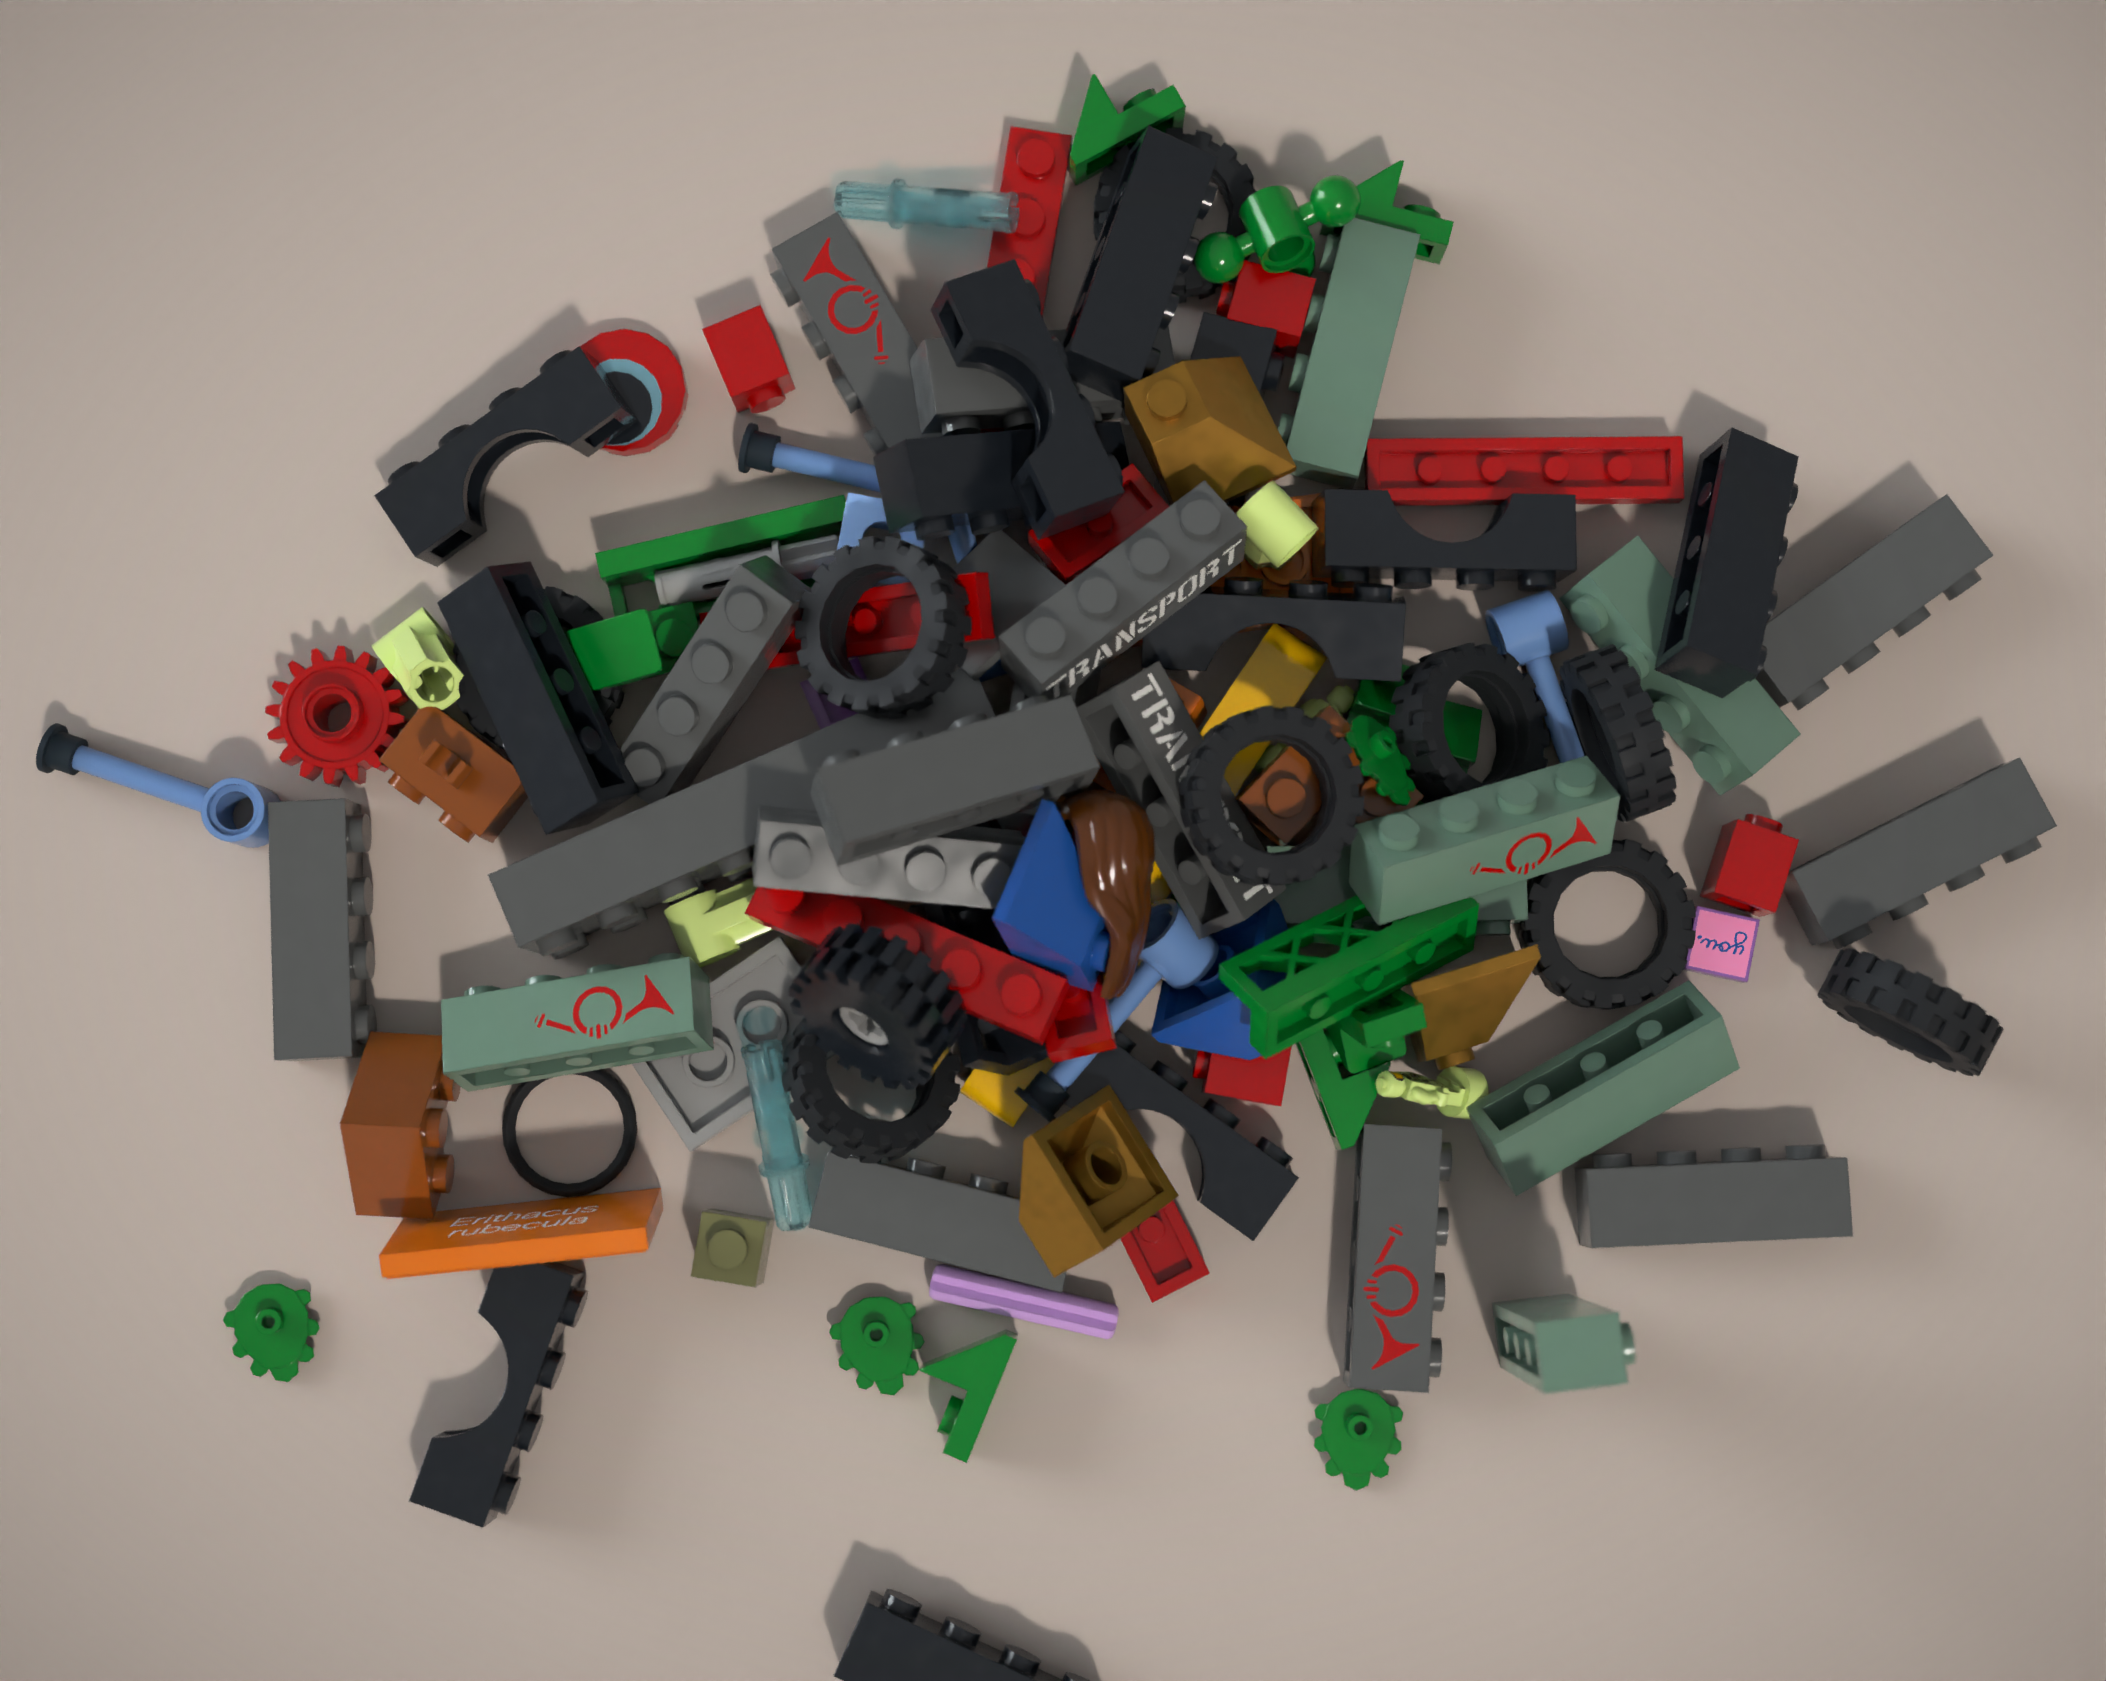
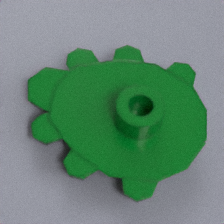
[1344,714,1415,806]
[223,1284,320,1382]
[829,1297,925,1395]
[1314,1388,1403,1491]

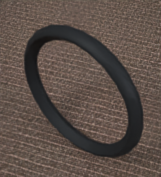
[502,1069,637,1197]

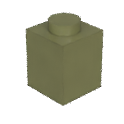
[691,1208,775,1287]

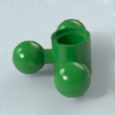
[1194,175,1361,283]

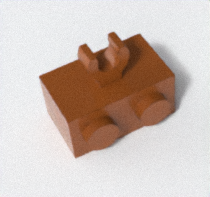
[379,707,528,843]

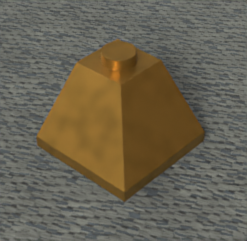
[1124,356,1296,505]
[1400,945,1541,1070]
[1019,1084,1179,1277]

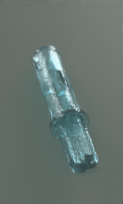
[834,178,1019,234]
[740,1039,812,1231]

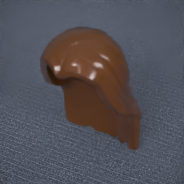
[1059,789,1156,1000]

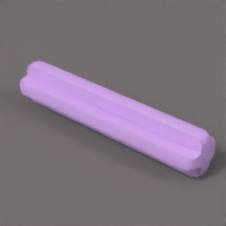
[929,1264,1119,1339]

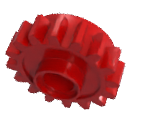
[265,645,410,787]

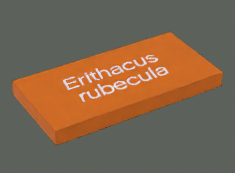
[379,1188,664,1279]

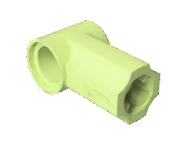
[1236,480,1319,571]
[372,607,464,710]
[664,878,774,968]

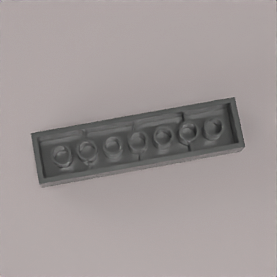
[488,669,995,960]

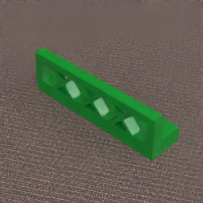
[595,495,846,620]
[1219,895,1479,1059]

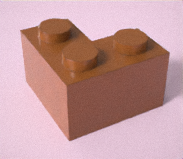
[1236,705,1424,846]
[340,1031,461,1219]

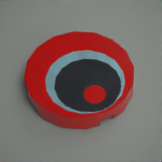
[580,329,689,457]

